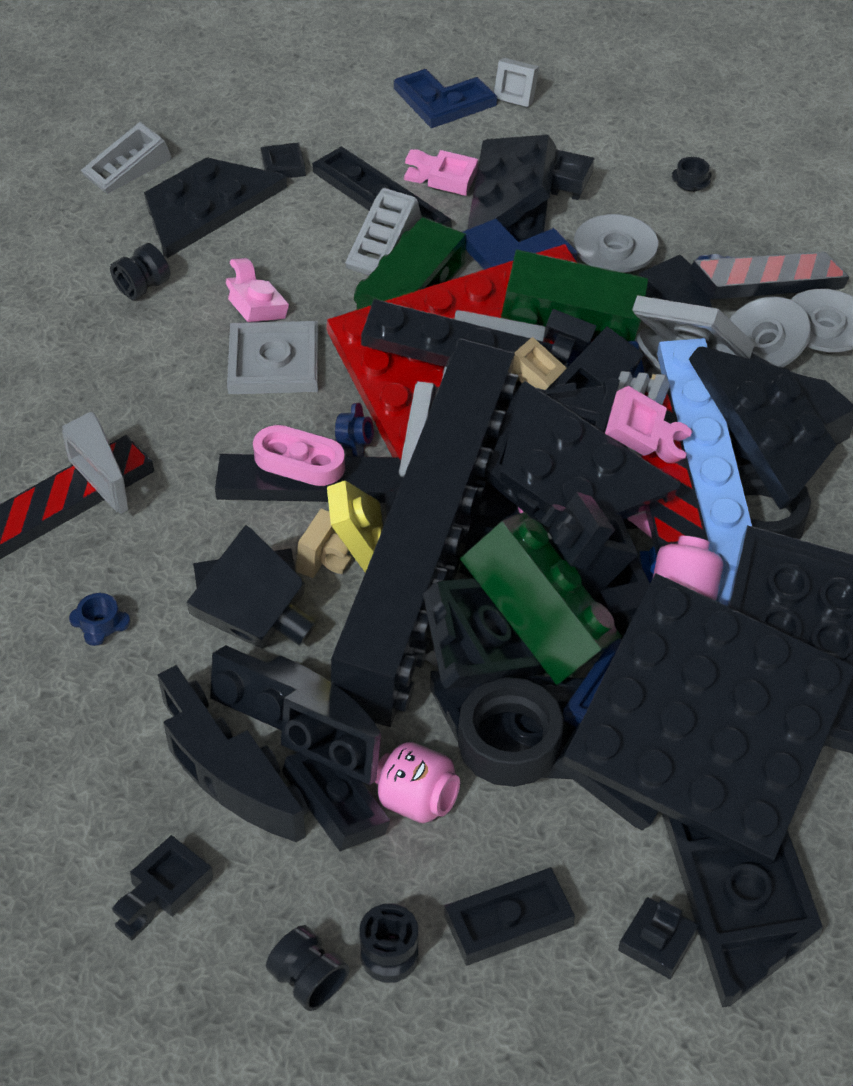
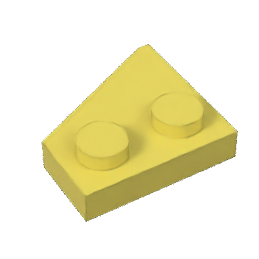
[327,480,384,572]

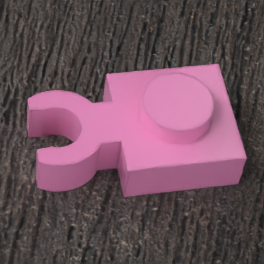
[605,386,692,463]

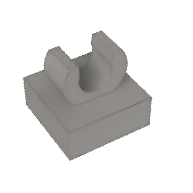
[494,58,539,107]

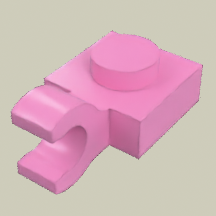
[404,149,478,196]
[226,258,289,322]

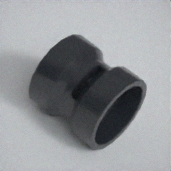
[110,243,171,301]
[359,903,418,983]
[266,925,350,1011]

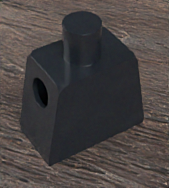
[186,525,318,649]

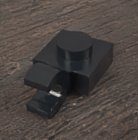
[112,835,213,941]

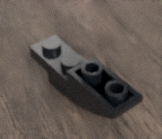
[210,645,381,785]
[157,665,309,842]

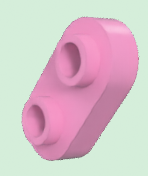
[253,425,345,486]

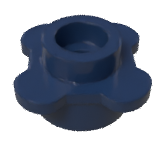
[335,403,374,457]
[69,593,130,646]

